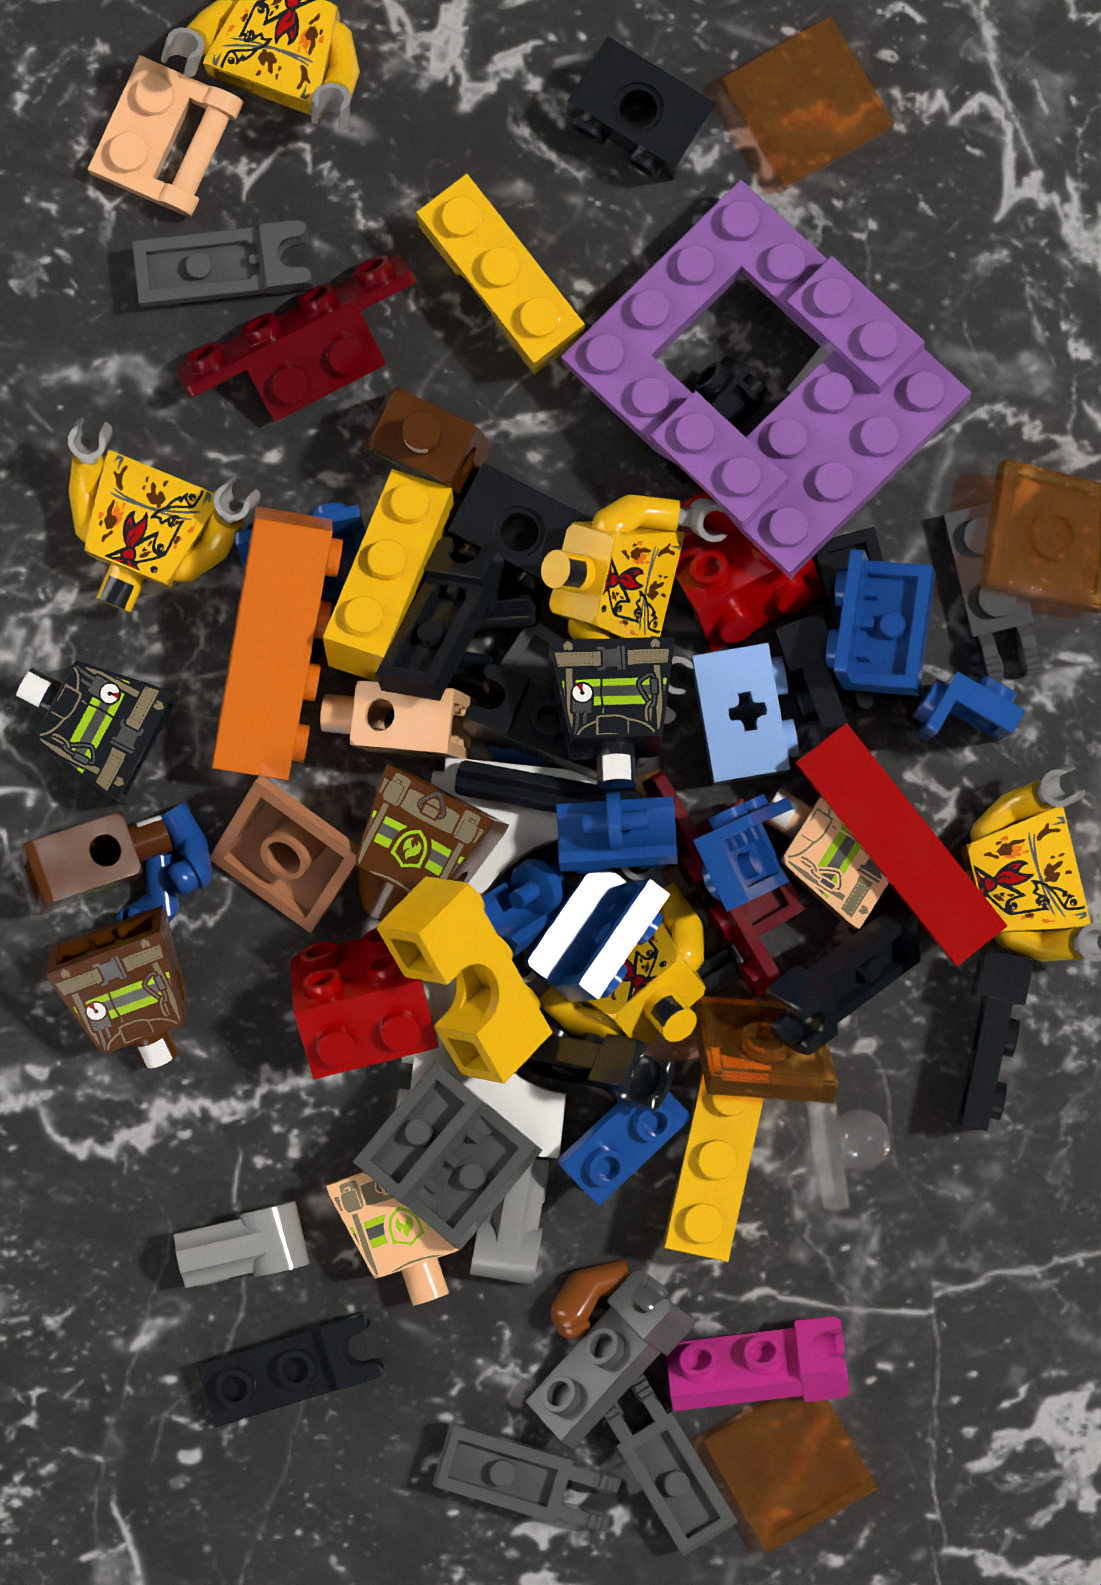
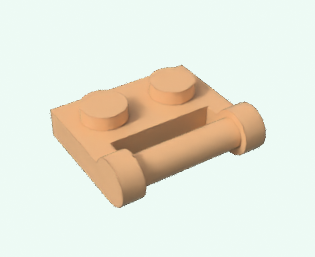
[88,55,244,217]

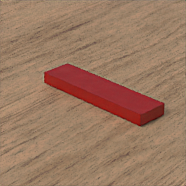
[795,723,1008,966]

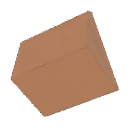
[210,775,360,933]

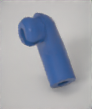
[115,854,179,923]

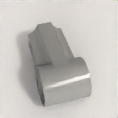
[470,1158,550,1285]
[174,1201,310,1288]

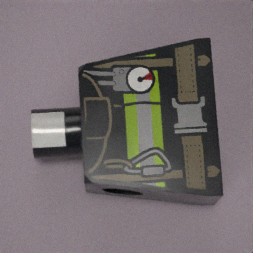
[548,637,674,791]
[15,660,179,804]

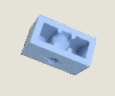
[690,643,799,786]

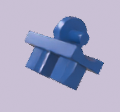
[556,792,678,874]
[482,857,574,960]

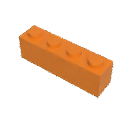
[212,506,343,780]

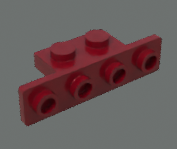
[175,254,416,422]
[642,771,806,1004]

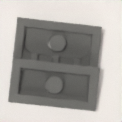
[353,1061,543,1250]

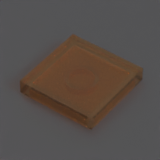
[721,16,895,191]
[979,459,1101,614]
[692,996,839,1104]
[703,1395,879,1553]

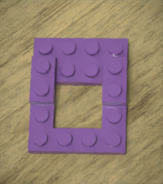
[561,180,971,579]

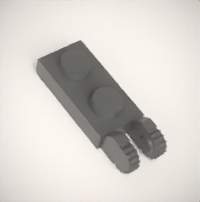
[941,499,1042,683]
[604,1373,738,1556]
[432,1422,622,1532]

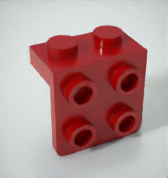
[675,491,824,652]
[290,928,439,1080]

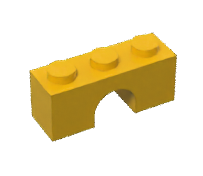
[416,174,585,375]
[323,469,455,682]
[376,876,553,1084]
[663,1056,770,1262]

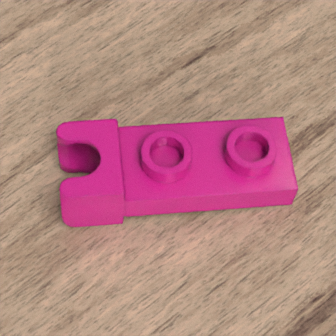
[667,1317,850,1411]

